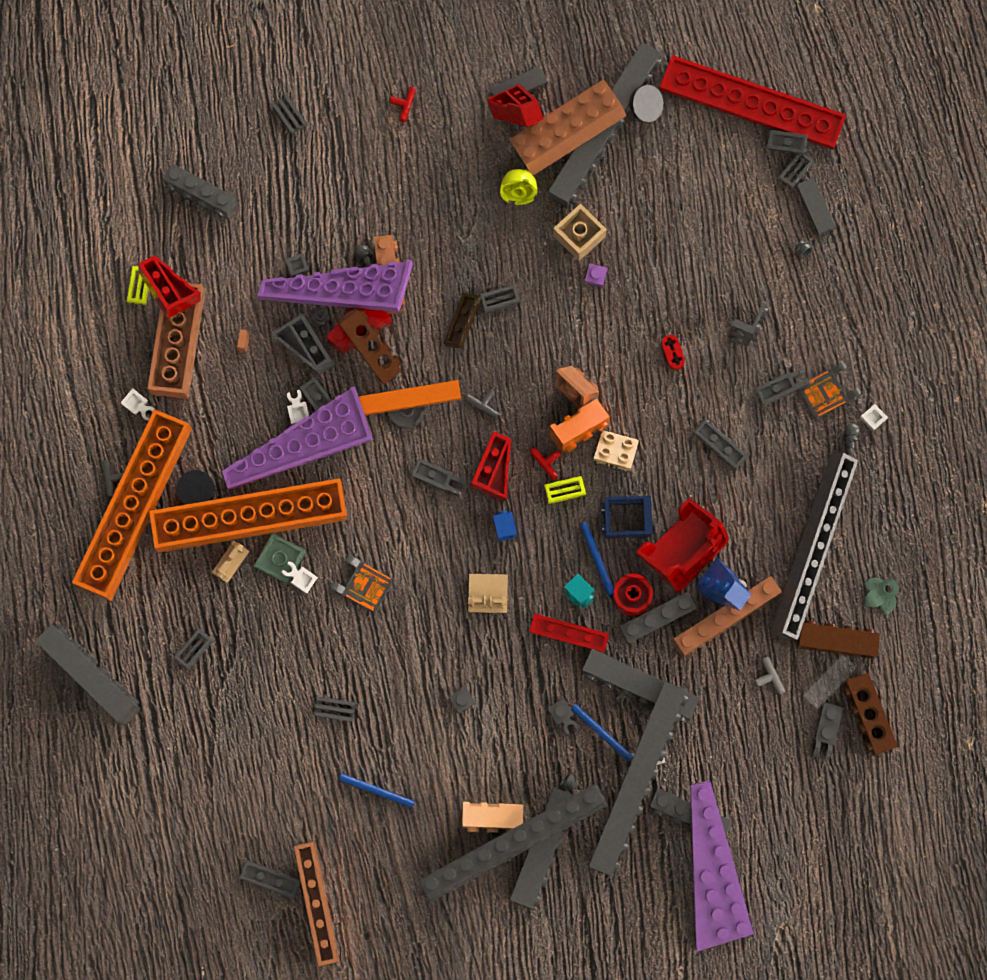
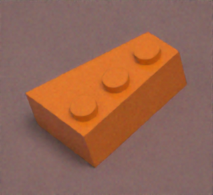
[549,399,610,453]

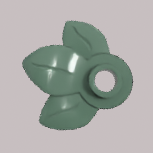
[864,578,899,615]

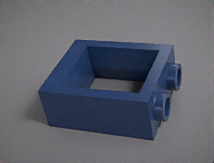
[601,496,653,539]

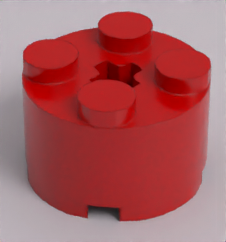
[613,574,653,616]

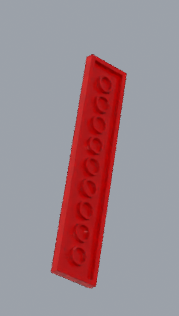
[659,55,846,150]

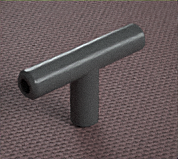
[465,389,500,419]
[102,460,124,498]

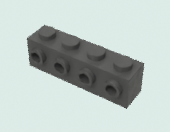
[162,163,239,220]
[649,788,731,834]

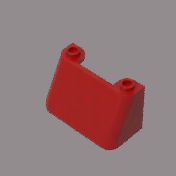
[636,498,729,592]

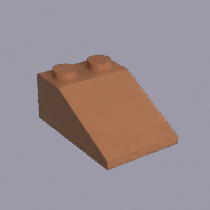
[555,366,599,409]

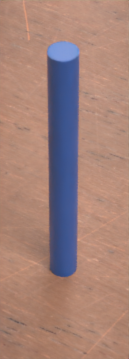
[580,522,614,596]
[571,704,634,762]
[339,773,415,808]

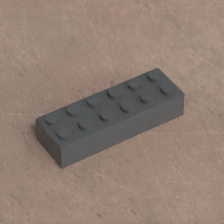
[35,624,141,726]

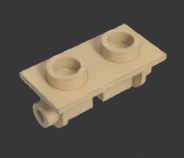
[212,541,250,583]

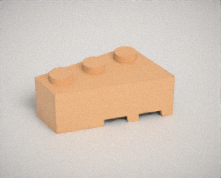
[463,802,523,833]

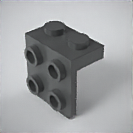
[728,301,769,346]

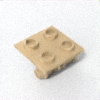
[593,430,639,472]
[468,574,508,613]

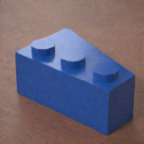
[695,558,751,610]

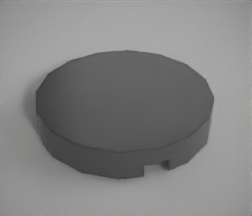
[388,406,425,429]

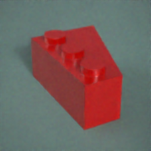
[487,83,544,127]
[138,255,201,319]
[326,308,392,355]
[469,431,511,502]

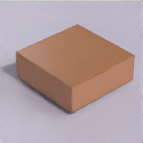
[237,329,249,353]

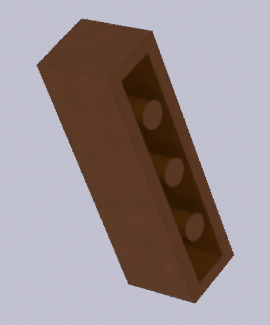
[797,620,880,659]

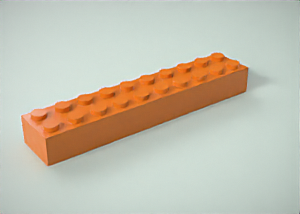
[72,409,192,601]
[149,478,348,553]

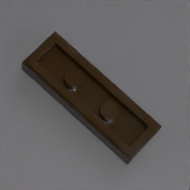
[444,293,482,349]

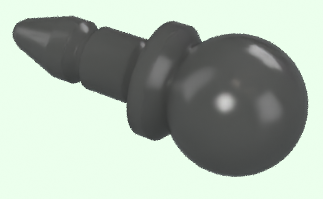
[355,245,373,267]
[845,423,860,457]

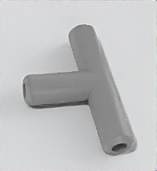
[755,657,785,695]

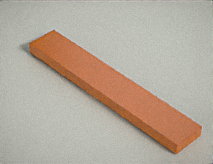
[359,380,462,416]

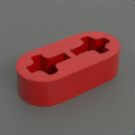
[661,335,685,371]

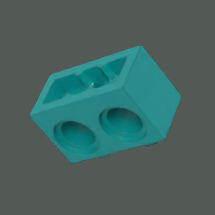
[563,574,595,610]

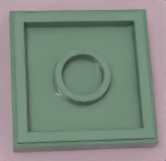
[254,533,306,585]

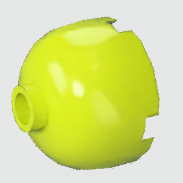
[500,169,537,205]

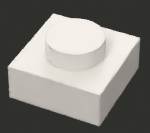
[860,404,888,431]

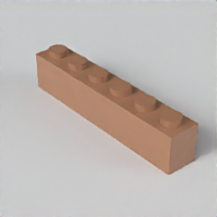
[672,576,782,658]
[294,842,340,966]

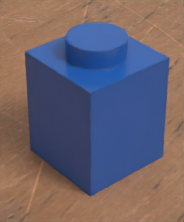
[493,510,517,542]

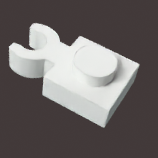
[121,388,154,421]
[287,390,309,425]
[281,562,318,594]

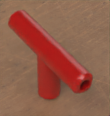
[389,87,416,122]
[530,448,561,480]

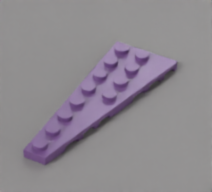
[257,260,413,312]
[222,386,373,490]
[690,780,754,951]

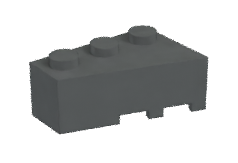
[271,313,336,375]

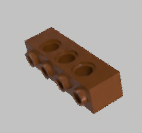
[337,308,402,384]
[843,673,898,756]

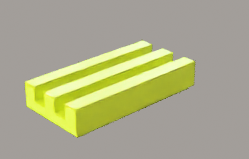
[127,266,149,305]
[544,476,586,504]

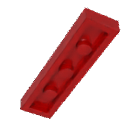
[529,613,609,653]

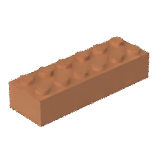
[509,79,626,175]
[147,283,205,399]

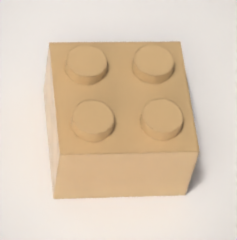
[553,204,607,261]

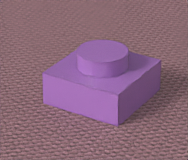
[585,263,608,287]

